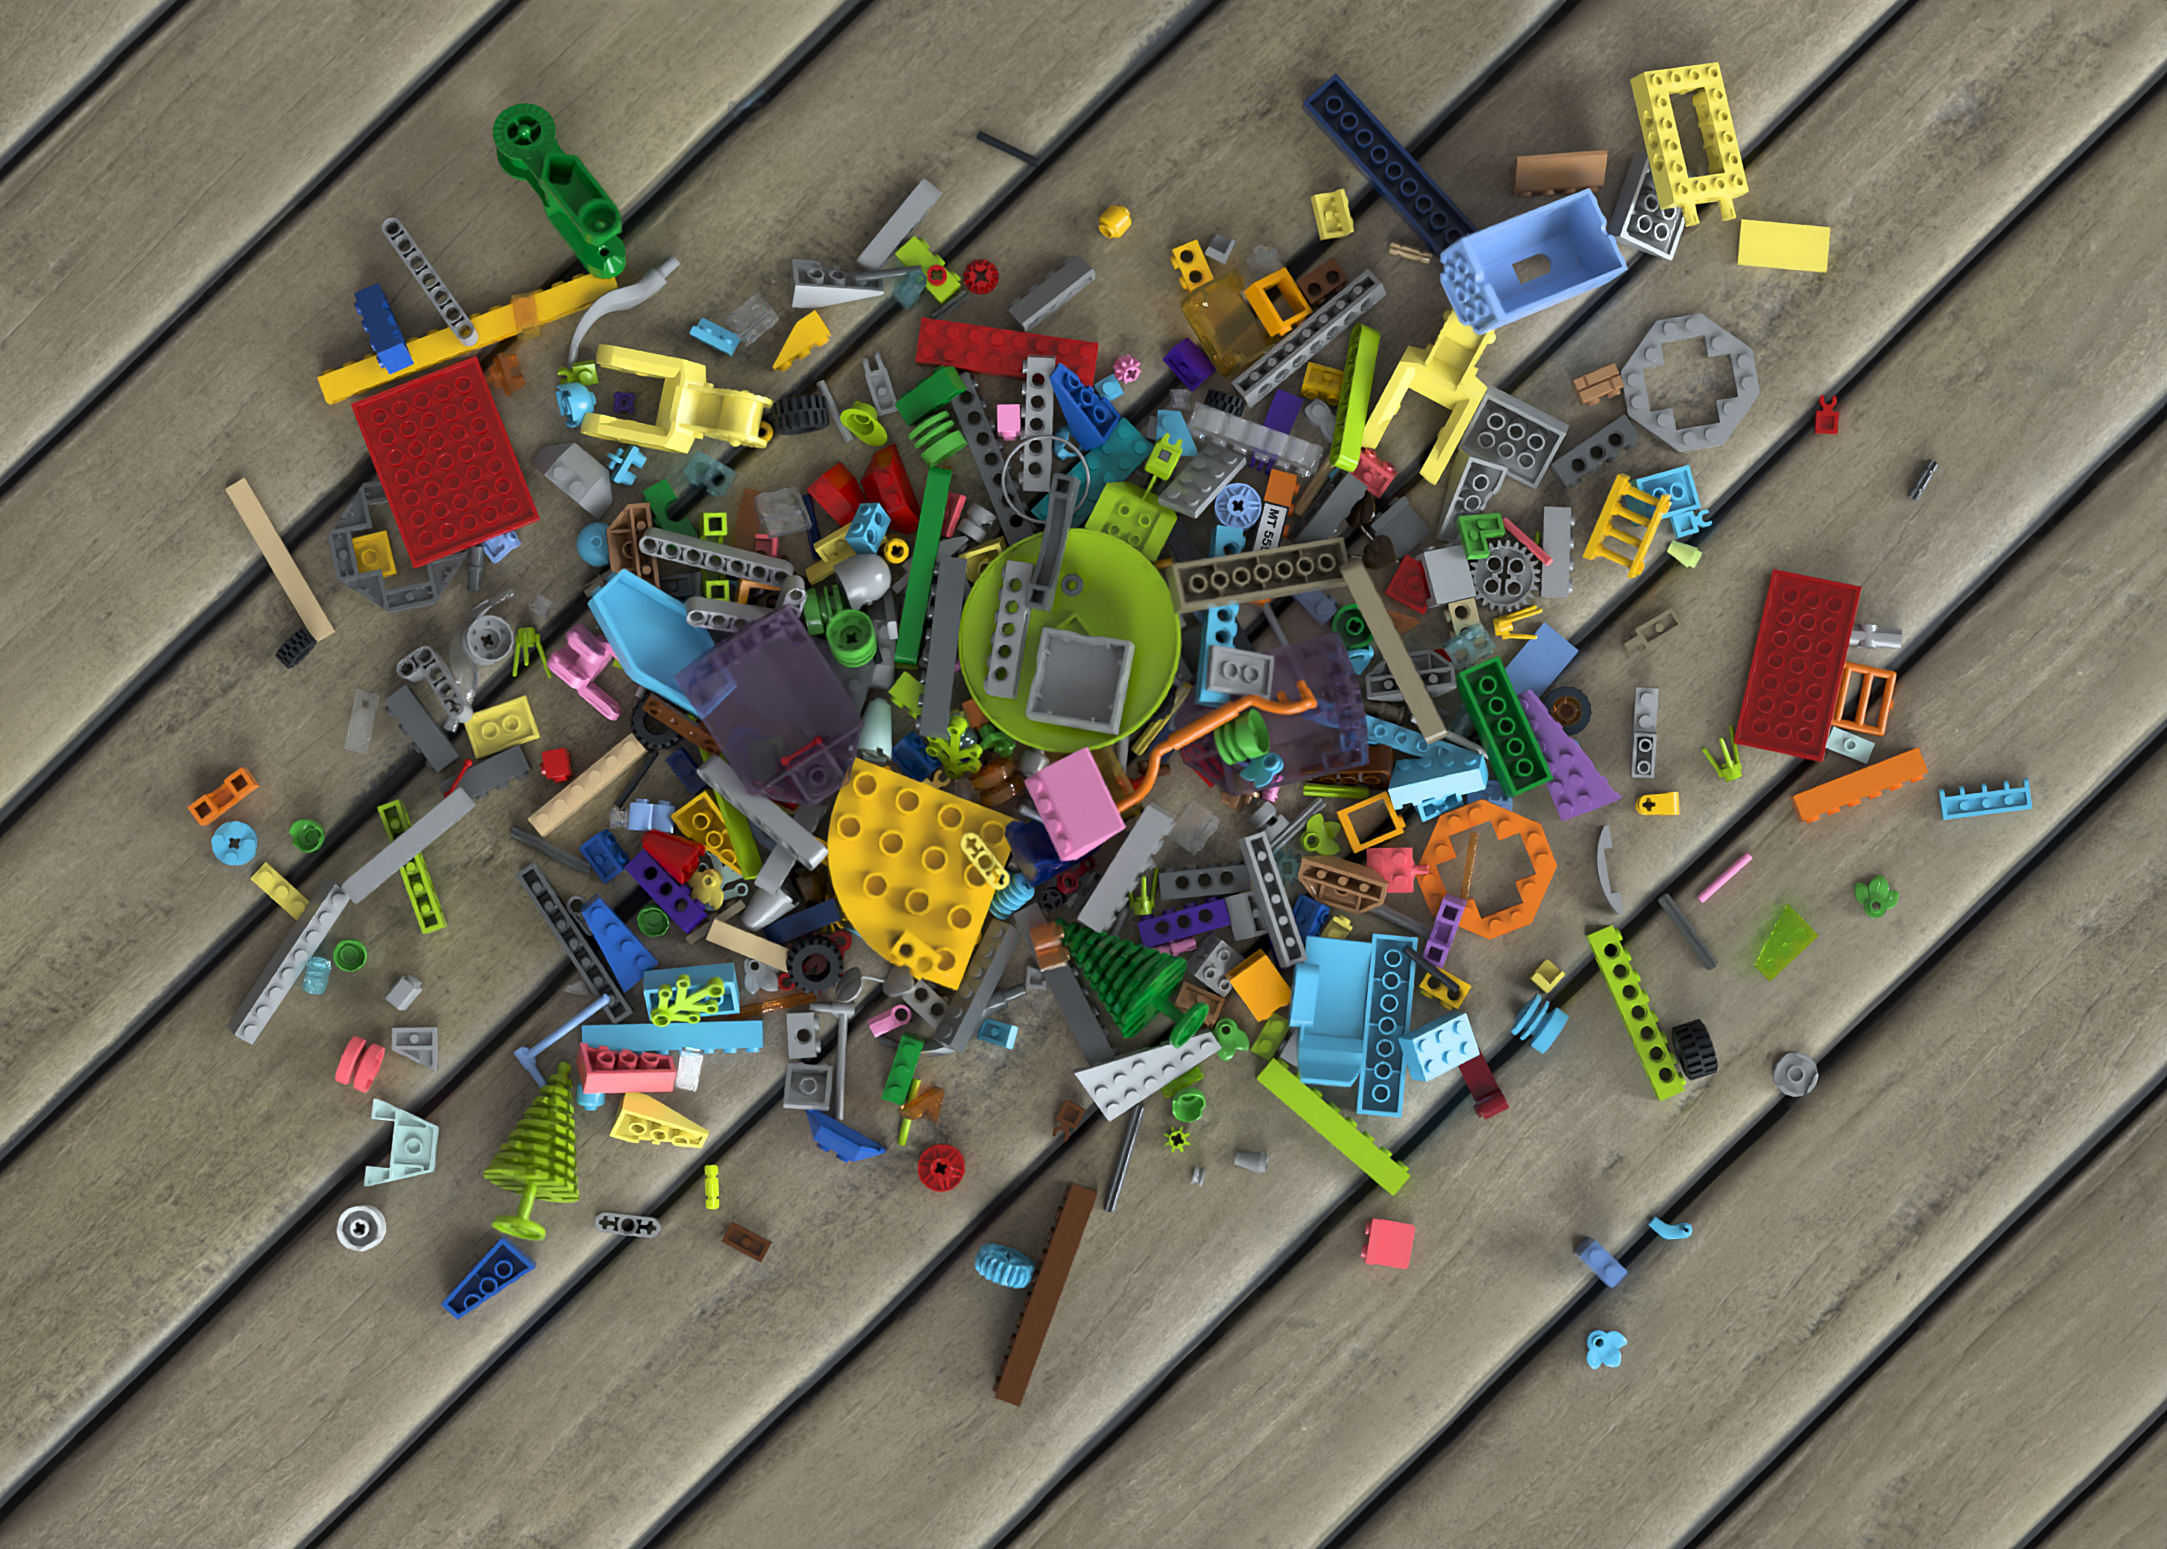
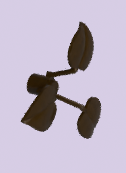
[1346,490,1398,570]

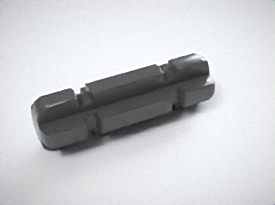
[930,289,970,320]
[1907,459,1939,501]

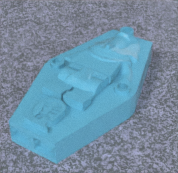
[587,568,738,720]

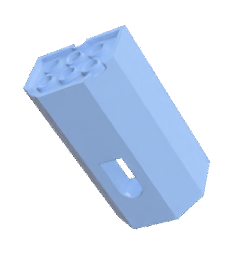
[1440,188,1628,335]

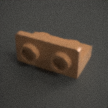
[1174,981,1225,1029]

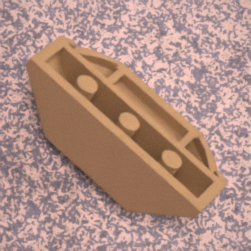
[606,502,660,590]
[1298,855,1389,915]

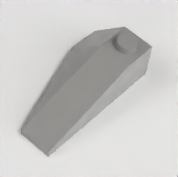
[790,259,884,309]
[1436,449,1508,544]

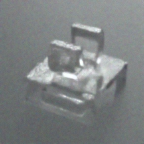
[955,778,980,801]

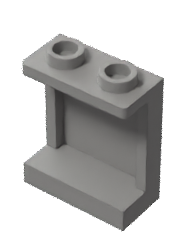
[1415,542,1477,609]

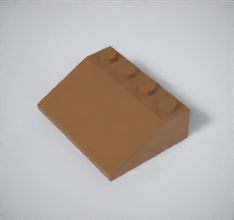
[1510,150,1607,199]

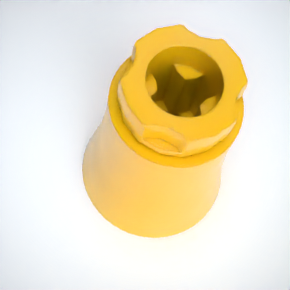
[878,534,909,565]

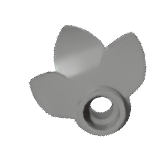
[743,957,782,994]

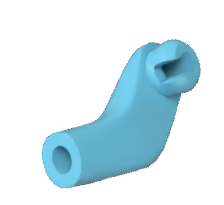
[1648,1216,1692,1239]

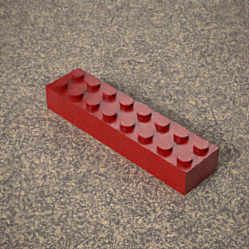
[915,317,1099,388]

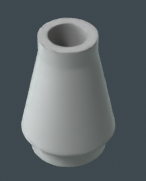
[1235,1152,1269,1174]

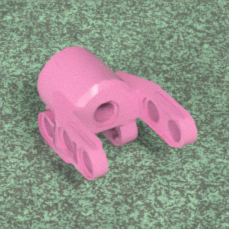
[546,623,622,721]

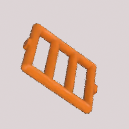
[1831,661,1896,737]

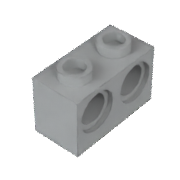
[902,978,951,1029]

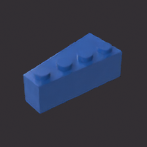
[354,283,414,374]
[441,1234,537,1320]

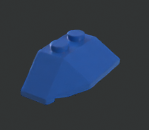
[805,1109,887,1163]

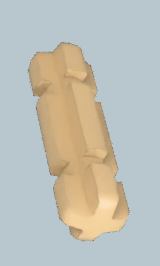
[1388,241,1432,264]

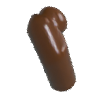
[1137,760,1171,777]

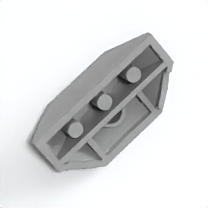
[530,442,613,520]
[855,600,900,690]
[1365,649,1457,703]

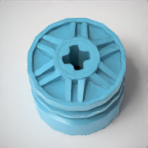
[1510,994,1569,1054]

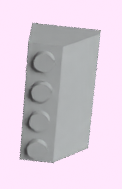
[1008,255,1095,332]

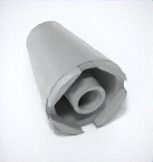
[740,879,802,932]

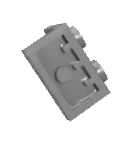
[1186,931,1245,998]

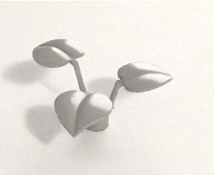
[836,964,915,1003]

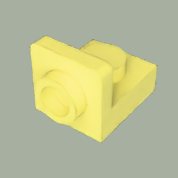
[1320,915,1353,939]

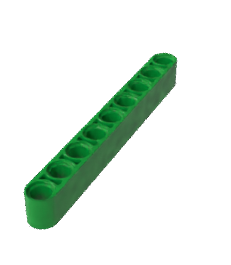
[894,466,952,666]

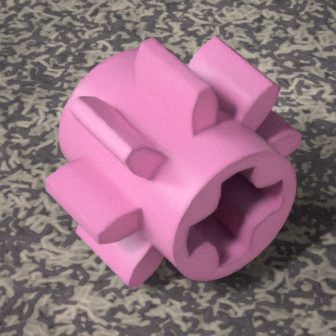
[1112,354,1141,384]

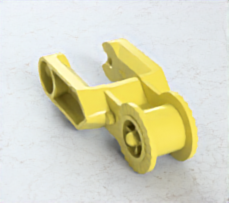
[1361,308,1496,485]
[580,344,775,454]

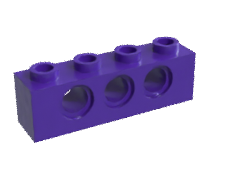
[624,849,708,934]
[1137,896,1231,948]

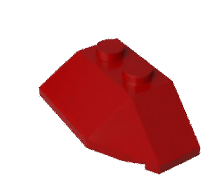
[860,444,921,535]

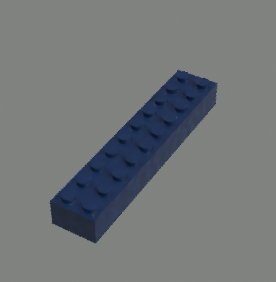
[1301,73,1480,265]

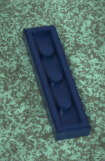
[763,897,844,944]

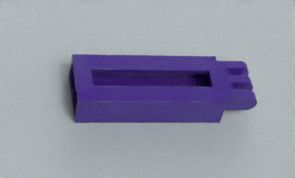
[1248,389,1304,475]

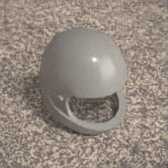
[833,553,892,610]

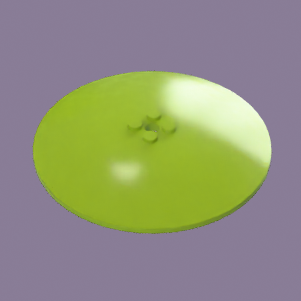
[958,528,1181,753]

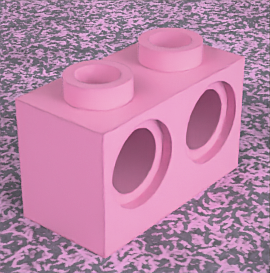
[997,404,1021,441]

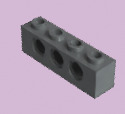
[1549,414,1640,489]
[1158,860,1251,900]

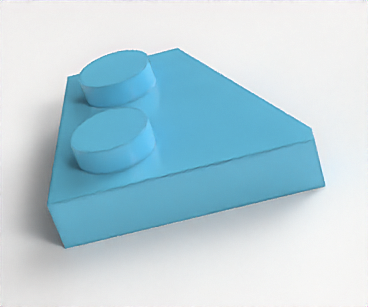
[1156,410,1198,457]

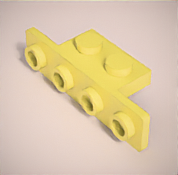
[805,522,888,585]

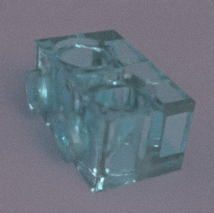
[684,449,737,497]
[1441,621,1496,671]

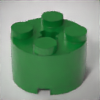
[1331,604,1374,650]

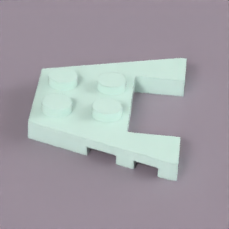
[364,1098,440,1186]

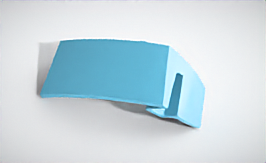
[1288,935,1372,1087]

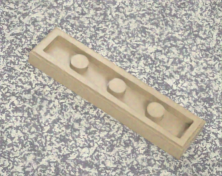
[706,918,791,973]

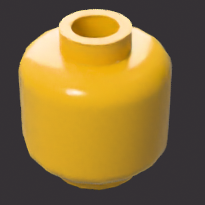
[1098,205,1131,238]

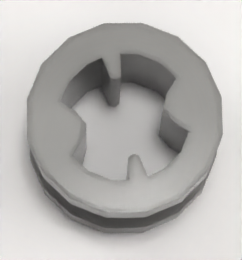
[1190,1165,1207,1187]

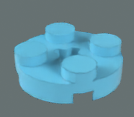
[211,821,258,866]

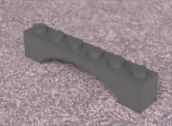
[1024,473,1080,613]

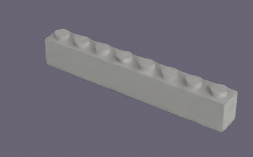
[227,877,350,1045]

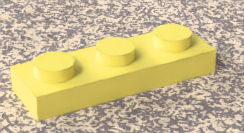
[250,862,310,920]

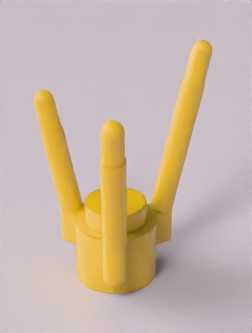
[1493,605,1542,640]

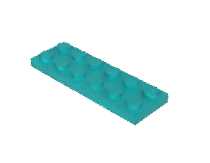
[1030,417,1154,528]

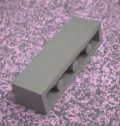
[1539,506,1575,599]

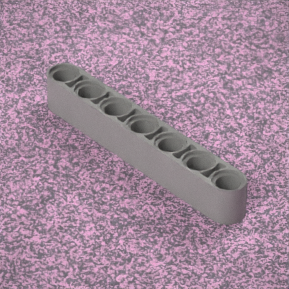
[382,217,479,346]
[639,527,794,588]
[697,754,828,870]
[341,787,476,904]

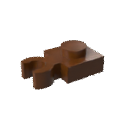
[1052,1099,1086,1142]

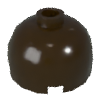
[789,863,829,909]

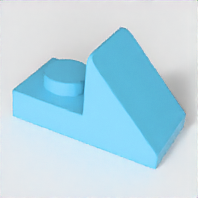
[977,1018,1018,1049]

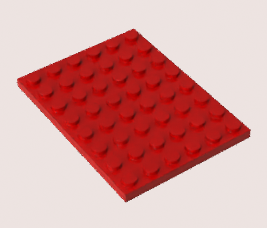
[351,356,541,569]

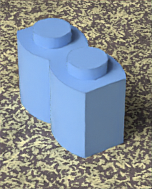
[628,799,676,833]

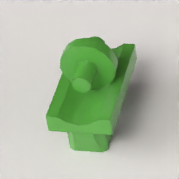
[979,724,1015,757]

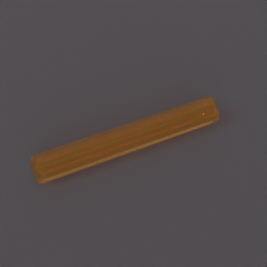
[729,992,816,1021]

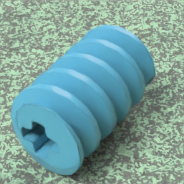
[989,873,1035,920]

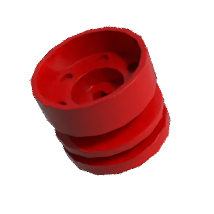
[917,1143,966,1192]

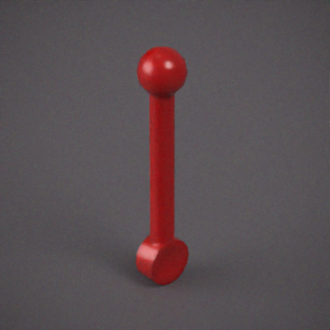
[781,736,822,766]
[443,758,472,799]

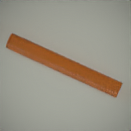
[1460,832,1479,900]

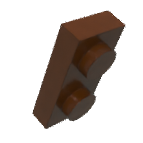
[721,1221,772,1263]

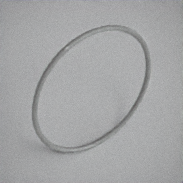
[1001,435,1090,524]

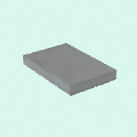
[1205,645,1274,700]

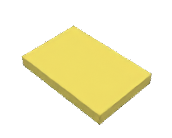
[464,695,541,760]

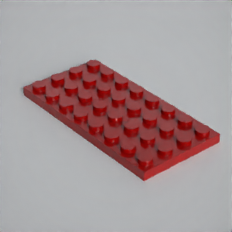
[1734,569,1862,763]

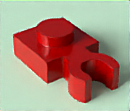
[1814,395,1839,435]

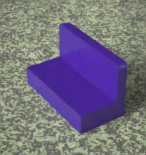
[1162,337,1217,392]

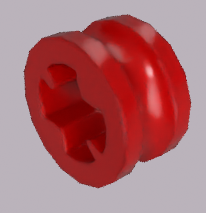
[927,265,947,286]

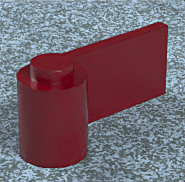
[1458,1047,1509,1120]

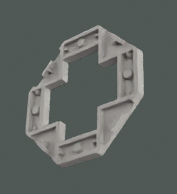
[1620,313,1760,453]

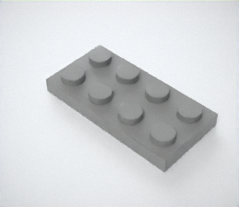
[1158,443,1246,519]

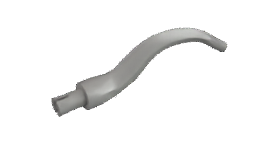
[567,254,680,369]

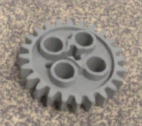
[1470,540,1541,612]

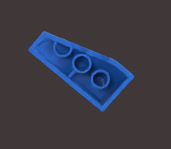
[1049,363,1121,452]

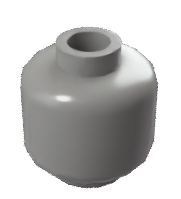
[1017,747,1050,779]

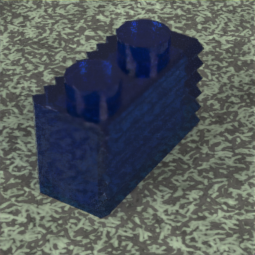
[665,747,709,796]

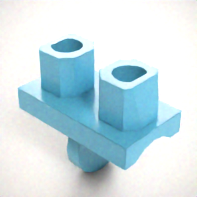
[607,445,647,486]

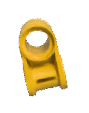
[1635,792,1680,816]

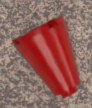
[641,828,706,884]

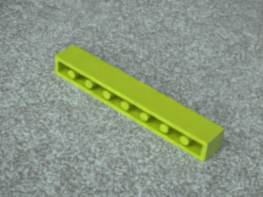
[1256,1057,1410,1196]

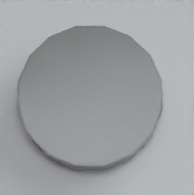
[1772,1052,1818,1097]

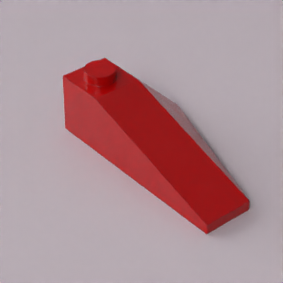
[807,462,867,528]

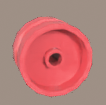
[335,1036,385,1093]

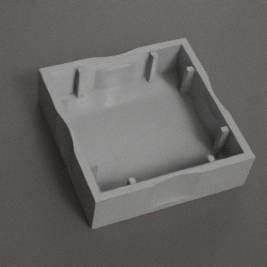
[1025,627,1135,735]

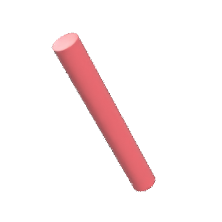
[1502,518,1553,566]

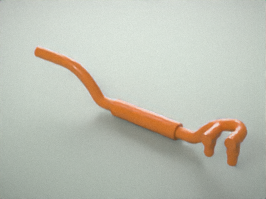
[1114,680,1318,814]

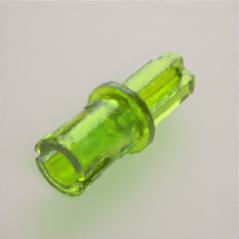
[1160,1066,1204,1098]

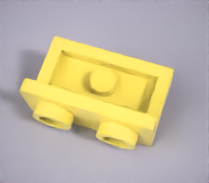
[1311,189,1354,240]

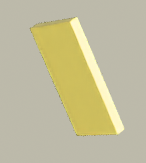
[1737,219,1830,273]

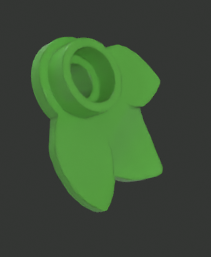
[1854,875,1899,918]
[1210,1017,1250,1061]

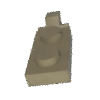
[1622,607,1684,652]

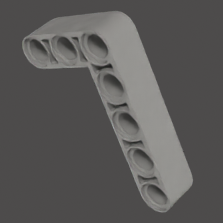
[685,575,806,640]

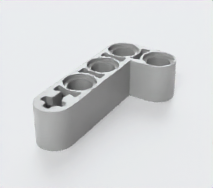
[396,645,473,723]

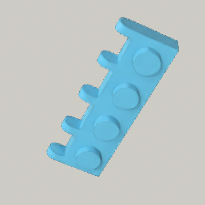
[1938,778,2032,820]

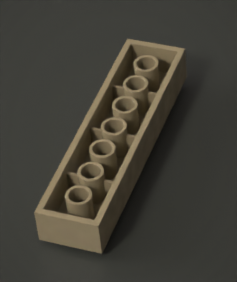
[1166,537,1348,614]

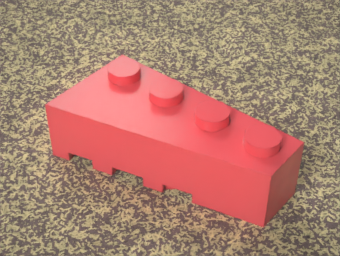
[576,1042,676,1093]

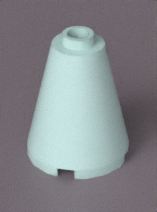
[847,698,892,762]

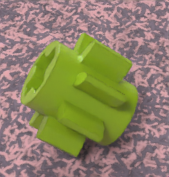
[1164,1126,1190,1153]

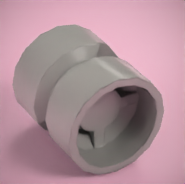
[956,502,997,544]
[1247,801,1289,842]

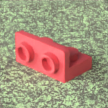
[1349,447,1398,498]

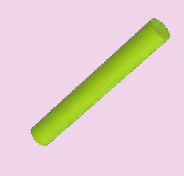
[897,1078,921,1146]

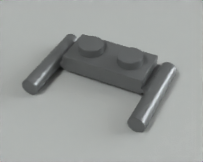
[659,572,703,598]

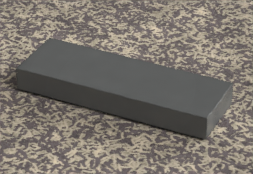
[883,584,898,640]

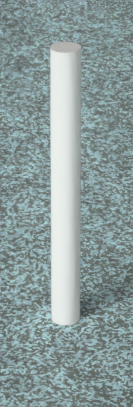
[1410,715,1489,760]

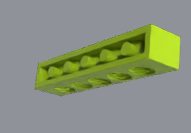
[377,799,448,934]

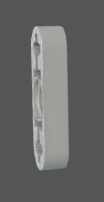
[595,1212,661,1238]

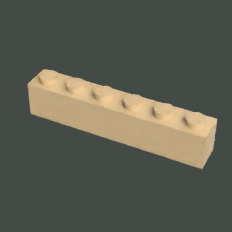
[528,733,648,837]

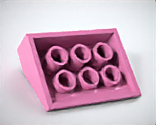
[1024,747,1125,861]

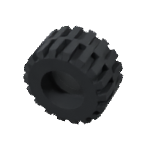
[771,394,830,435]
[630,693,687,750]
[786,934,844,995]
[1672,1019,1718,1081]

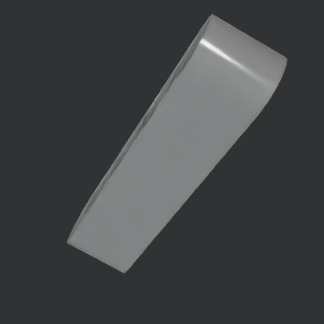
[856,178,942,272]
[754,795,828,895]

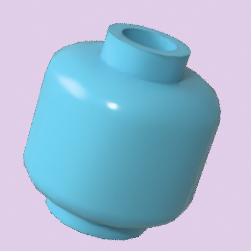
[576,1081,606,1111]

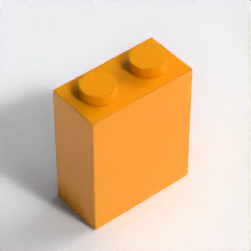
[1225,948,1291,1022]

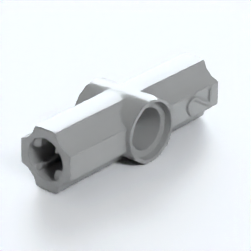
[1850,624,1902,649]

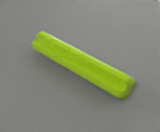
[1303,783,1369,800]

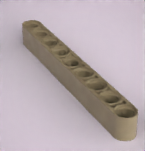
[1339,556,1449,745]

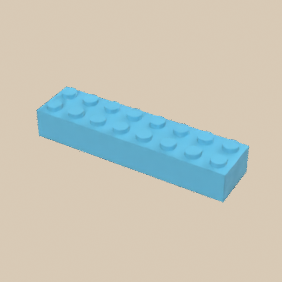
[1355,934,1418,1118]

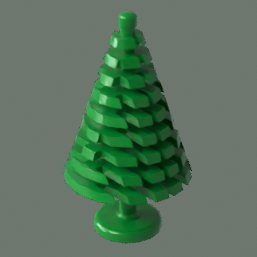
[1053,917,1209,1049]

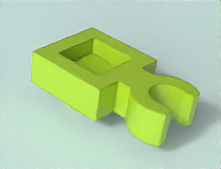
[558,360,599,385]

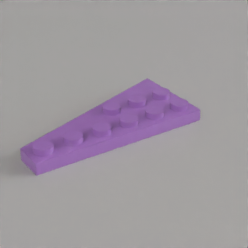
[1517,689,1622,822]

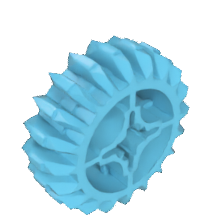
[974,1243,1035,1288]

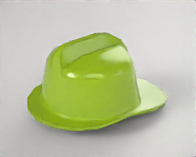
[840,401,887,447]

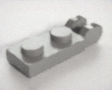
[861,352,898,417]

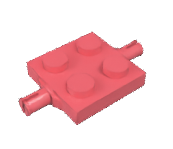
[1365,847,1429,893]

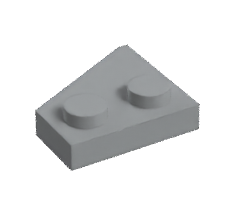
[392,1027,438,1071]

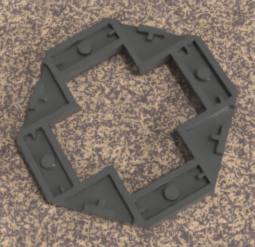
[328,480,470,614]

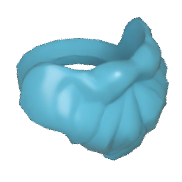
[1052,425,1083,460]
[1337,645,1374,675]

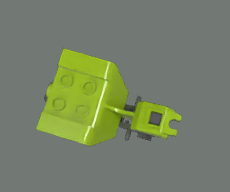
[1084,432,1183,563]

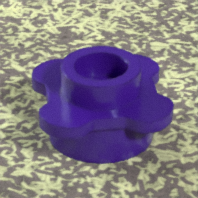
[613,391,636,414]

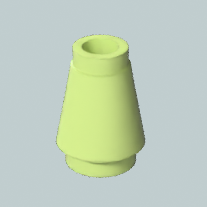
[1667,540,1702,568]

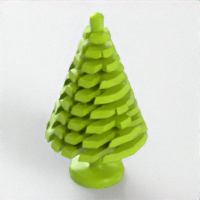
[483,1061,579,1240]

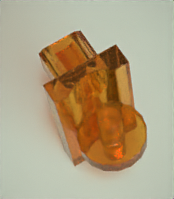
[486,352,526,397]

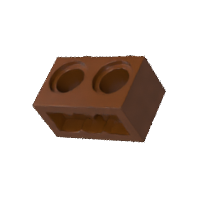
[1296,257,1348,307]

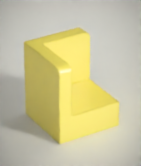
[1529,959,1565,994]

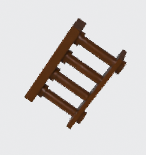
[642,694,747,756]

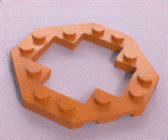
[1416,798,1557,940]

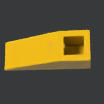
[773,310,831,372]

